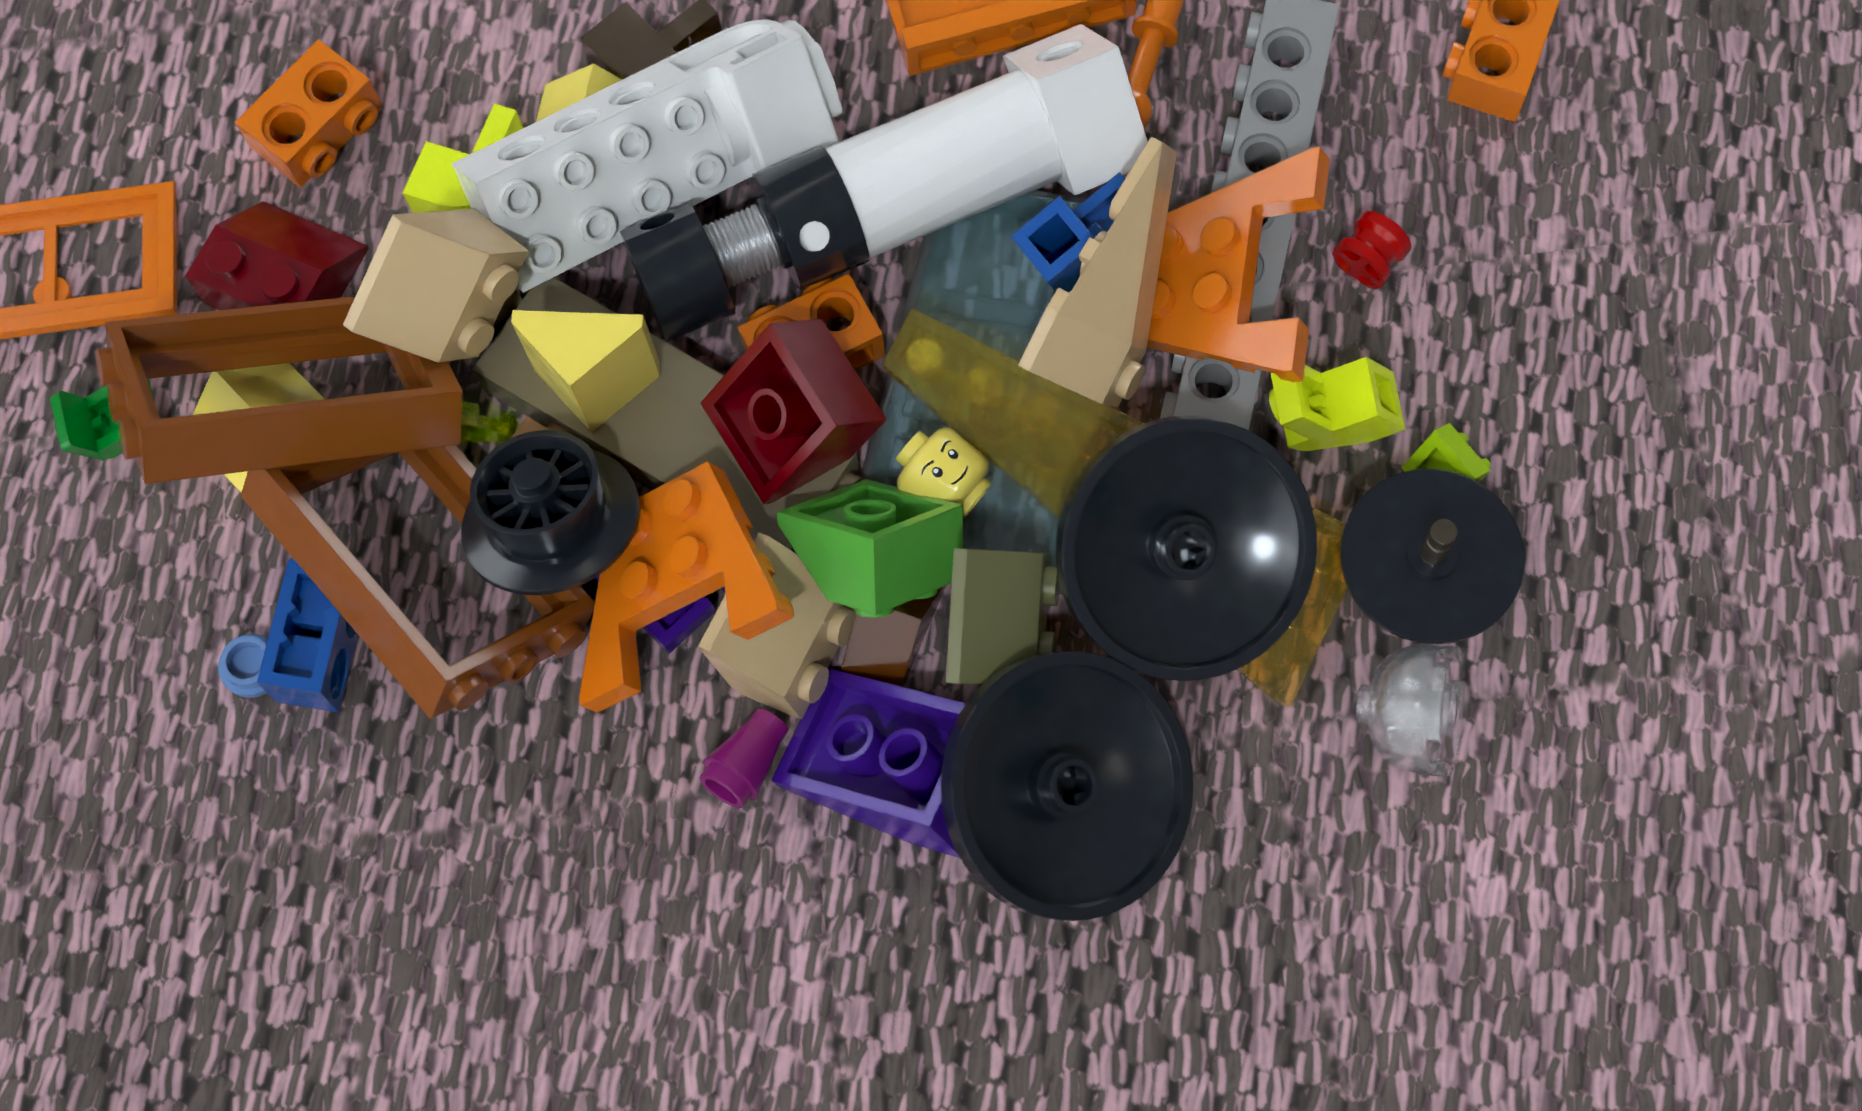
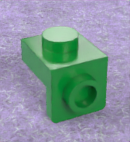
[50,379,154,461]

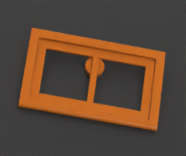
[0,181,177,340]

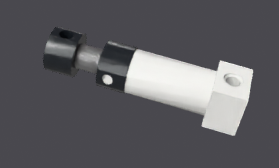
[620,24,1148,342]

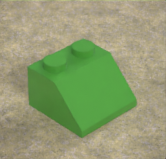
[777,479,963,618]

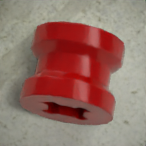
[1332,211,1412,289]

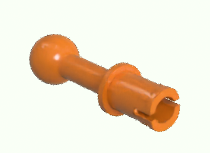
[1128,0,1184,128]

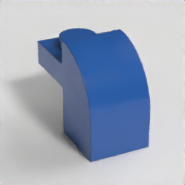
[1010,172,1125,293]

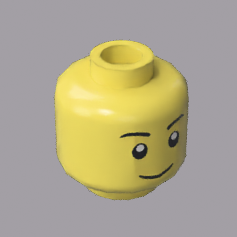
[895,427,992,519]

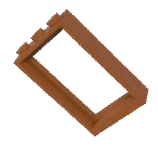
[96,296,462,484]
[241,445,595,720]

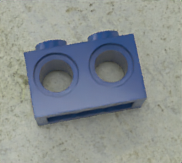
[257,559,358,713]

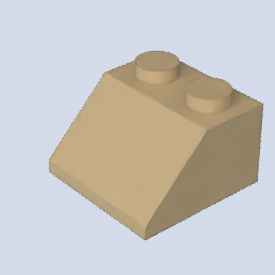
[343,209,529,363]
[698,532,856,720]

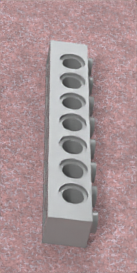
[1160,0,1340,430]

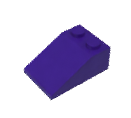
[771,668,966,858]

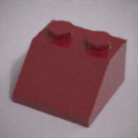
[185,201,369,310]
[700,319,887,505]

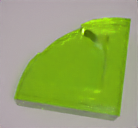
[461,402,519,444]

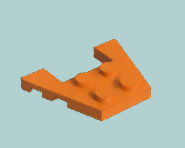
[1147,147,1330,382]
[579,461,794,713]

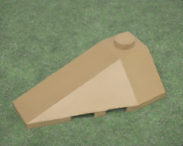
[1018,137,1177,408]

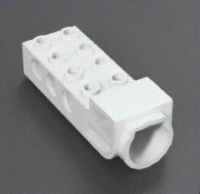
[452,19,843,293]

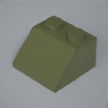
[946,548,1060,684]

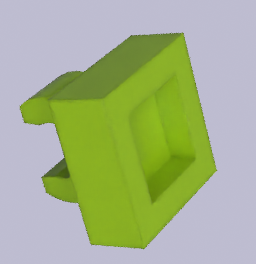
[1401,423,1491,483]

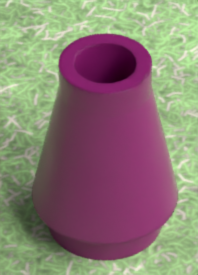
[700,708,788,808]

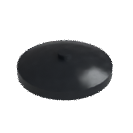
[1055,416,1317,681]
[941,651,1194,921]

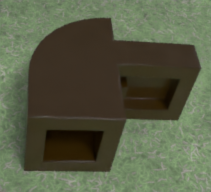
[580,0,722,80]

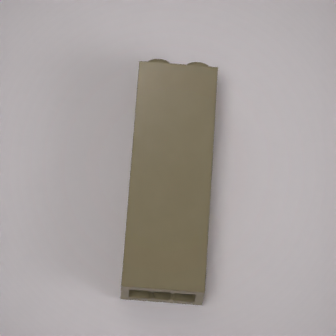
[472,277,862,554]

